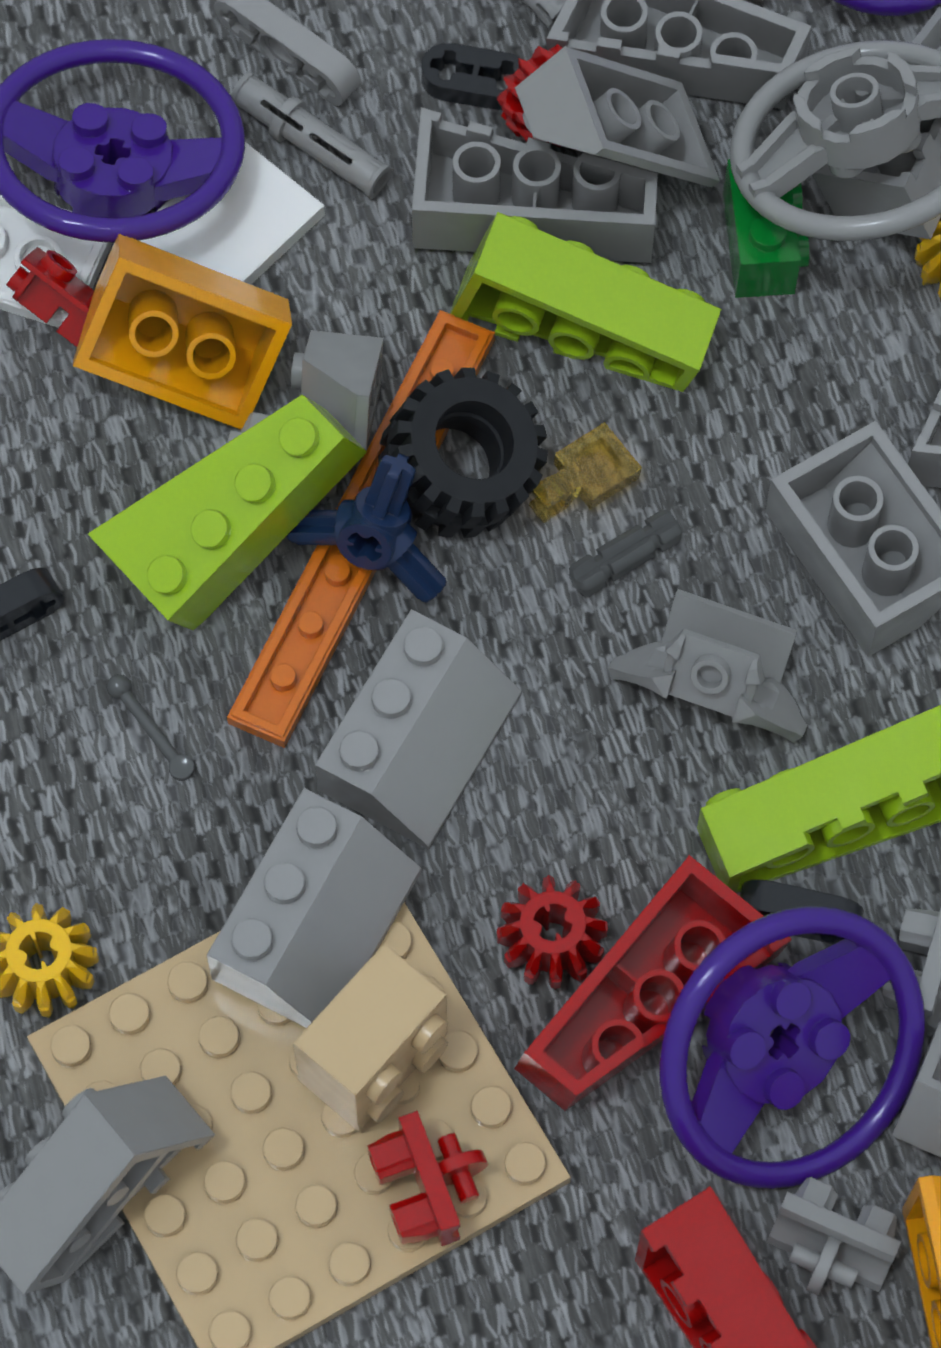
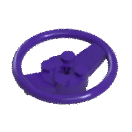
[0,39,245,243]
[660,906,925,1189]

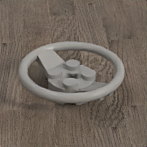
[730,40,941,241]

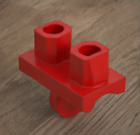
[367,1110,488,1247]

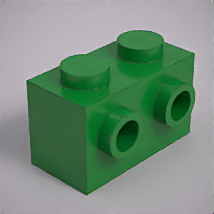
[723,159,809,298]

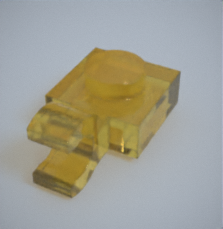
[529,422,642,524]

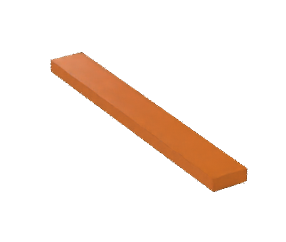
[227,310,495,748]

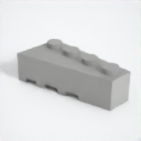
[412,107,658,263]

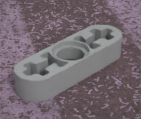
[214,0,361,106]

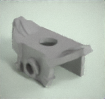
[608,589,807,743]

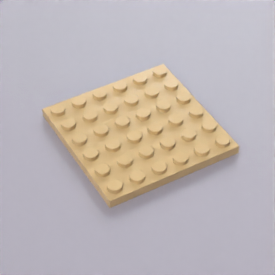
[27,902,571,1348]

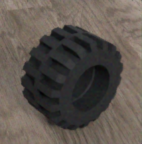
[378,367,548,538]

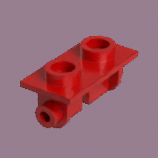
[6,246,94,347]

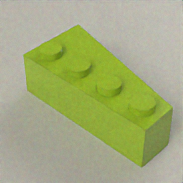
[449,212,721,392]
[88,394,367,630]
[697,705,941,893]

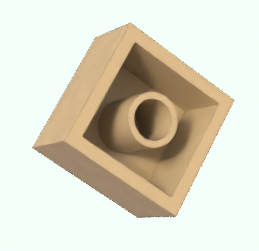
[293,943,448,1132]

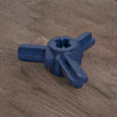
[287,453,447,603]

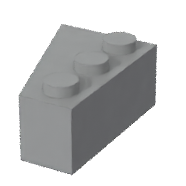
[0,1076,215,1295]

